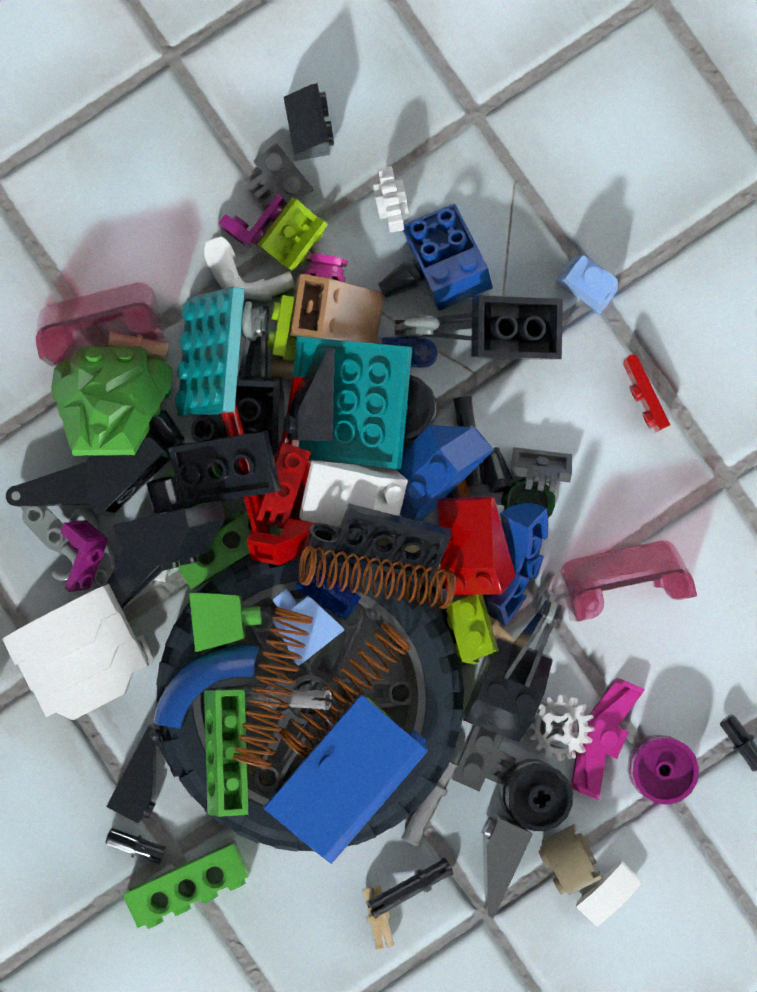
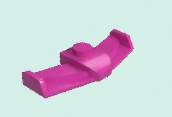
[571,678,645,800]

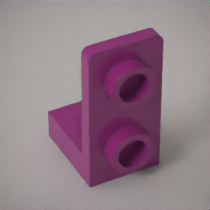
[219,194,284,249]
[60,520,108,592]

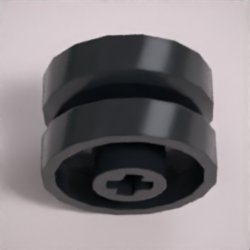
[404,375,437,440]
[499,759,573,831]

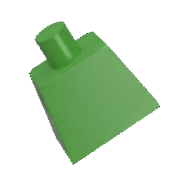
[189,593,262,652]

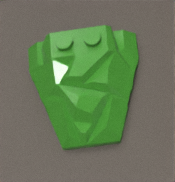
[51,346,173,456]

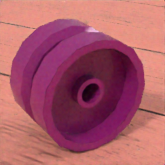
[627,735,699,805]

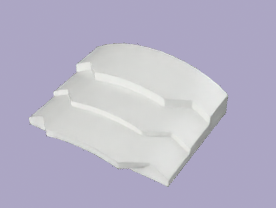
[2,584,149,720]

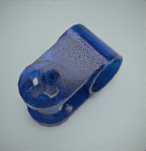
[381,337,438,368]

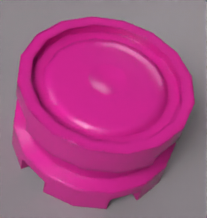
[304,254,348,282]

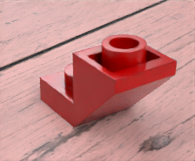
[247,518,315,565]

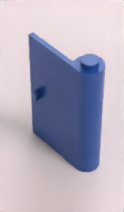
[263,694,429,864]

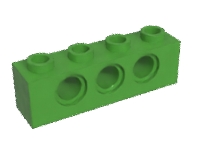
[178,497,290,590]
[204,689,248,817]
[123,841,250,929]

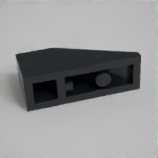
[284,349,335,441]
[106,724,157,823]

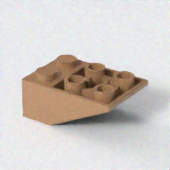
[288,274,384,344]

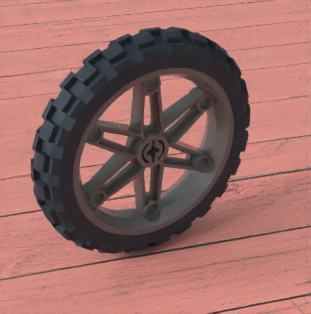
[156,555,464,852]

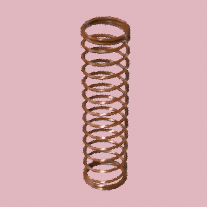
[298,546,456,609]
[232,607,313,769]
[279,621,411,759]

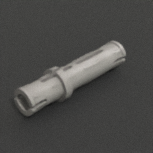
[242,685,332,710]
[401,761,458,846]

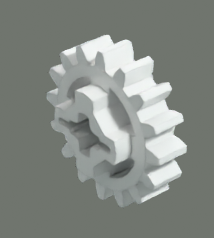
[373,166,409,233]
[529,695,595,761]

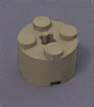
[538,824,602,895]

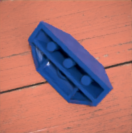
[396,425,494,521]

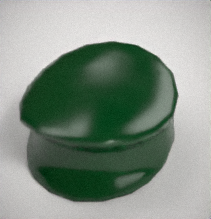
[501,479,555,518]

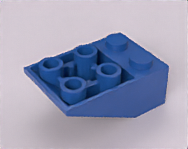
[402,203,493,311]

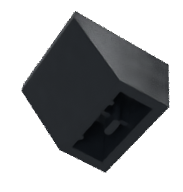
[283,83,334,161]

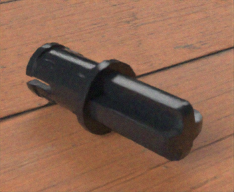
[720,715,757,772]
[105,828,166,865]

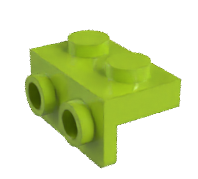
[257,197,328,271]
[266,295,296,362]
[447,595,499,665]

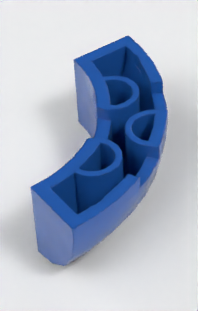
[483,503,548,626]
[153,645,259,729]

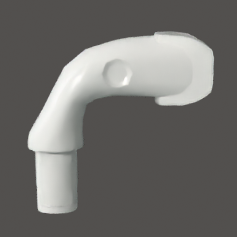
[203,237,295,302]

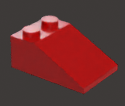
[437,496,516,595]

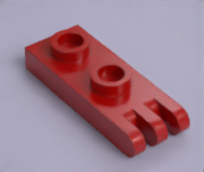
[623,354,671,432]
[255,442,311,529]

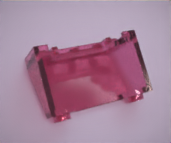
[36,282,166,367]
[561,541,697,622]

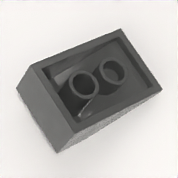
[481,812,533,918]

